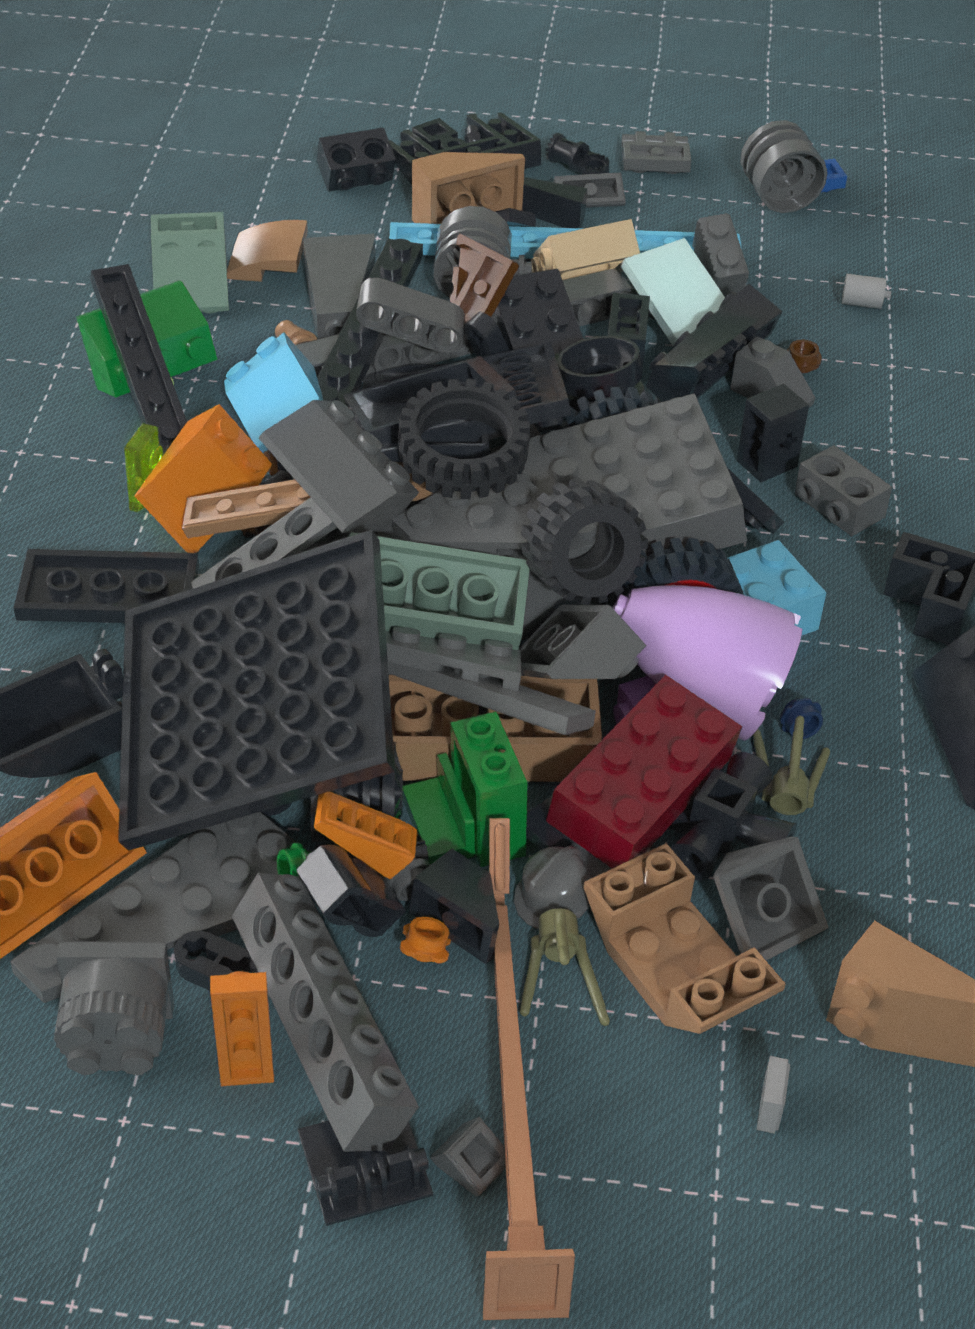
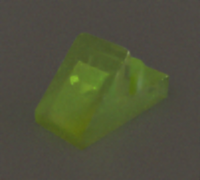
[124,423,163,512]

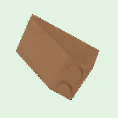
[412,152,525,224]
[826,920,975,1067]

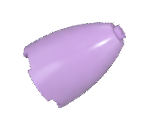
[612,585,803,741]

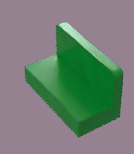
[403,753,475,865]

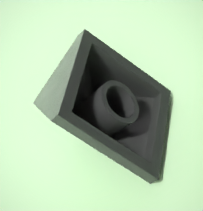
[713,837,829,961]

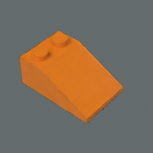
[134,404,272,553]

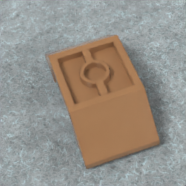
[584,843,786,1034]

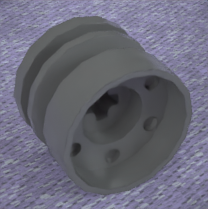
[740,120,828,213]
[434,206,512,298]

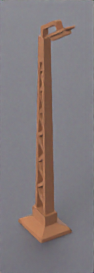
[483,818,575,1320]

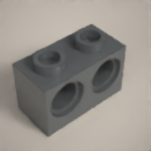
[794,445,892,537]

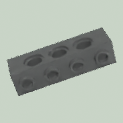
[191,498,363,588]

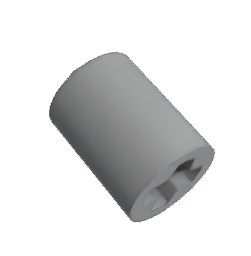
[842,274,891,309]

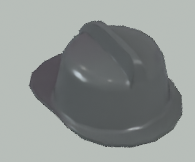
[514,842,612,929]

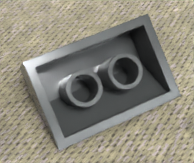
[258,400,419,533]
[518,605,647,679]

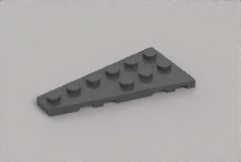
[10,812,311,1003]

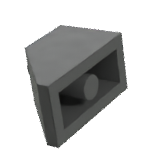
[731,336,815,408]

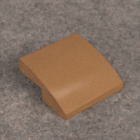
[227,220,308,282]

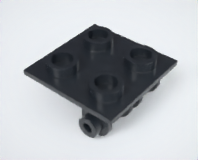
[298,1121,433,1226]

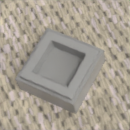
[756,1056,790,1134]

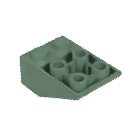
[151,212,229,313]

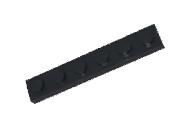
[90,264,187,464]

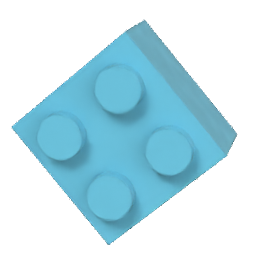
[727,540,826,636]

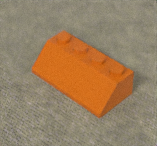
[0,772,147,959]

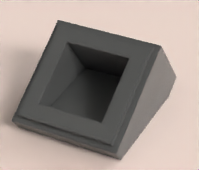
[430,1117,506,1196]

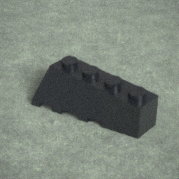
[646,284,783,402]

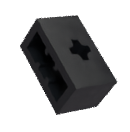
[737,384,809,482]

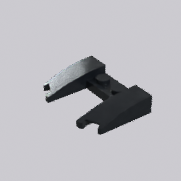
[389,112,541,185]

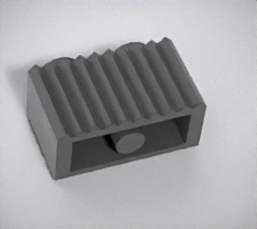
[692,213,749,298]

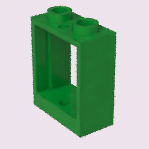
[450,712,527,867]

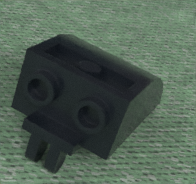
[0,649,123,778]

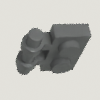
[621,131,691,174]

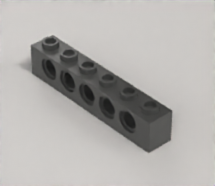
[232,872,419,1152]

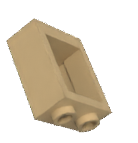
[531,219,640,280]

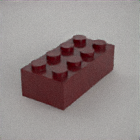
[546,675,743,869]

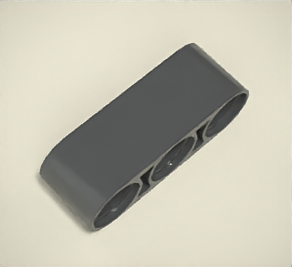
[356,278,465,354]

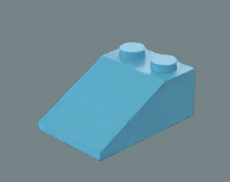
[224,333,323,453]

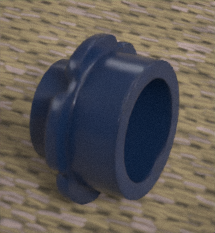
[780,698,823,739]

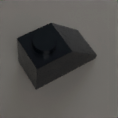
[409,849,499,964]

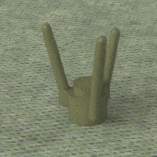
[752,716,830,815]
[520,908,610,1026]

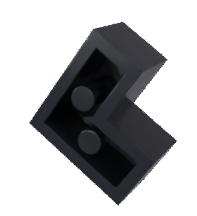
[883,532,975,645]

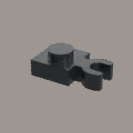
[412,118,465,151]

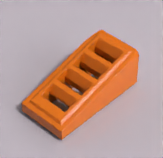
[314,791,417,879]

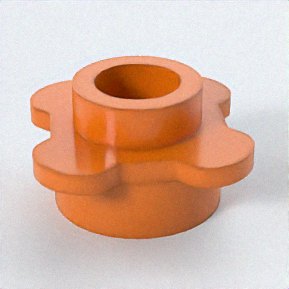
[399,917,451,963]

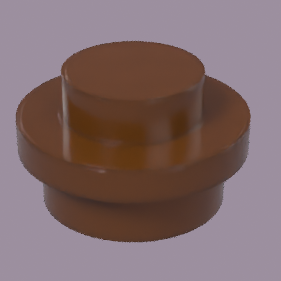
[787,339,822,373]

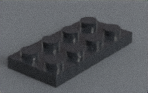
[14,549,199,623]

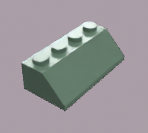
[350,532,530,650]

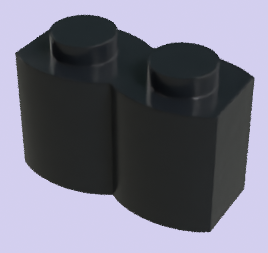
[296,845,405,937]

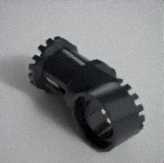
[545,132,610,175]

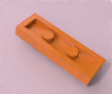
[210,971,274,1086]

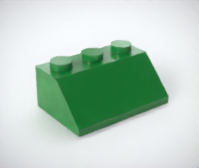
[76,280,218,398]

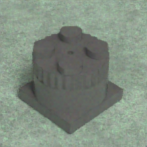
[54,941,174,1075]

